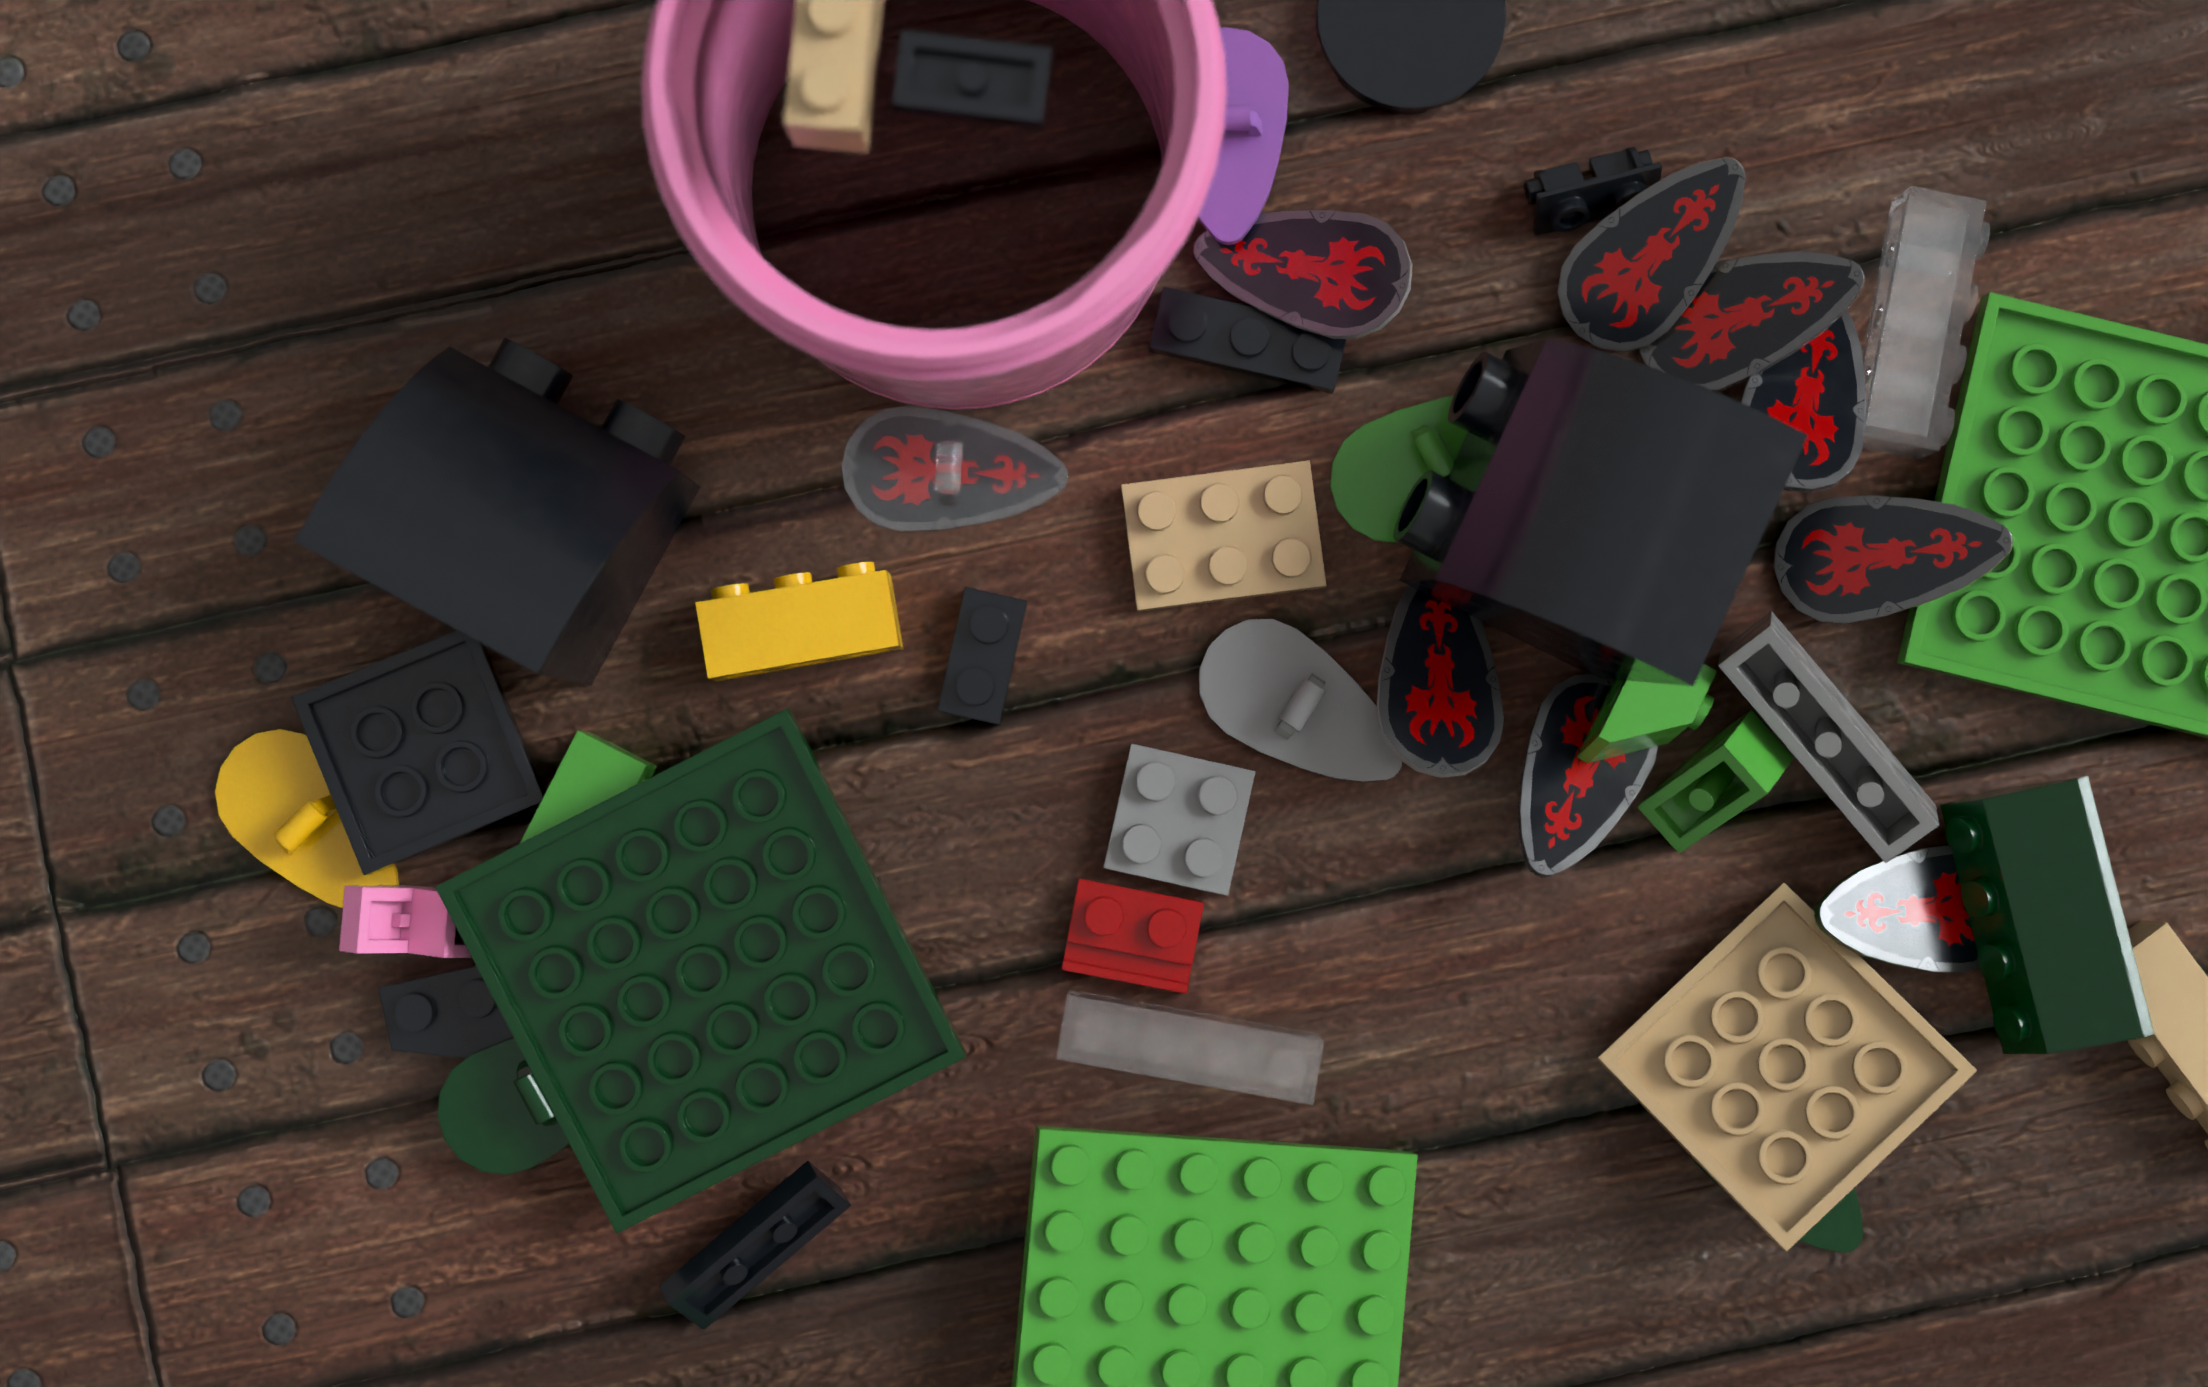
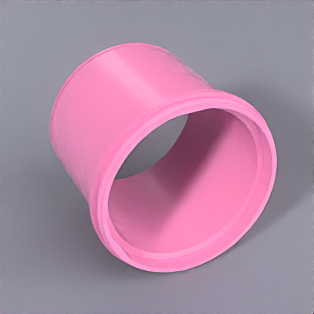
[642,0,1227,410]

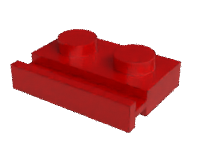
[1061,878,1204,994]

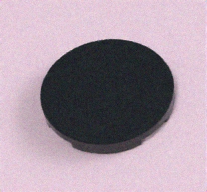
[1316,0,1506,114]

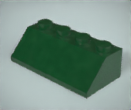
[1940,776,2154,1054]

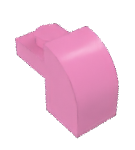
[339,885,472,958]

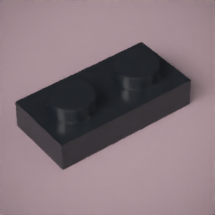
[892,30,1052,130]
[937,587,1028,725]

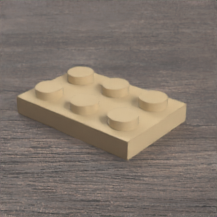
[1121,460,1327,612]

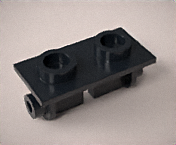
[1524,147,1662,236]

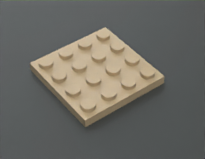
[1598,883,1978,1252]

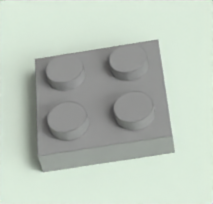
[1103,744,1256,896]

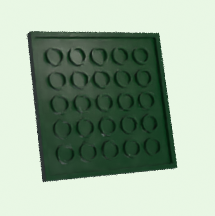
[435,708,966,1234]

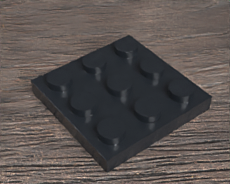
[291,630,545,875]

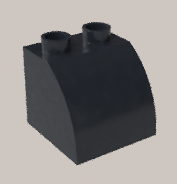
[294,338,700,686]
[1393,338,1808,686]

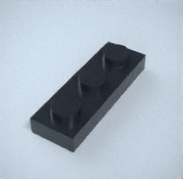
[1149,286,1346,394]
[659,1161,852,1330]

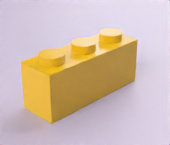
[695,562,904,681]

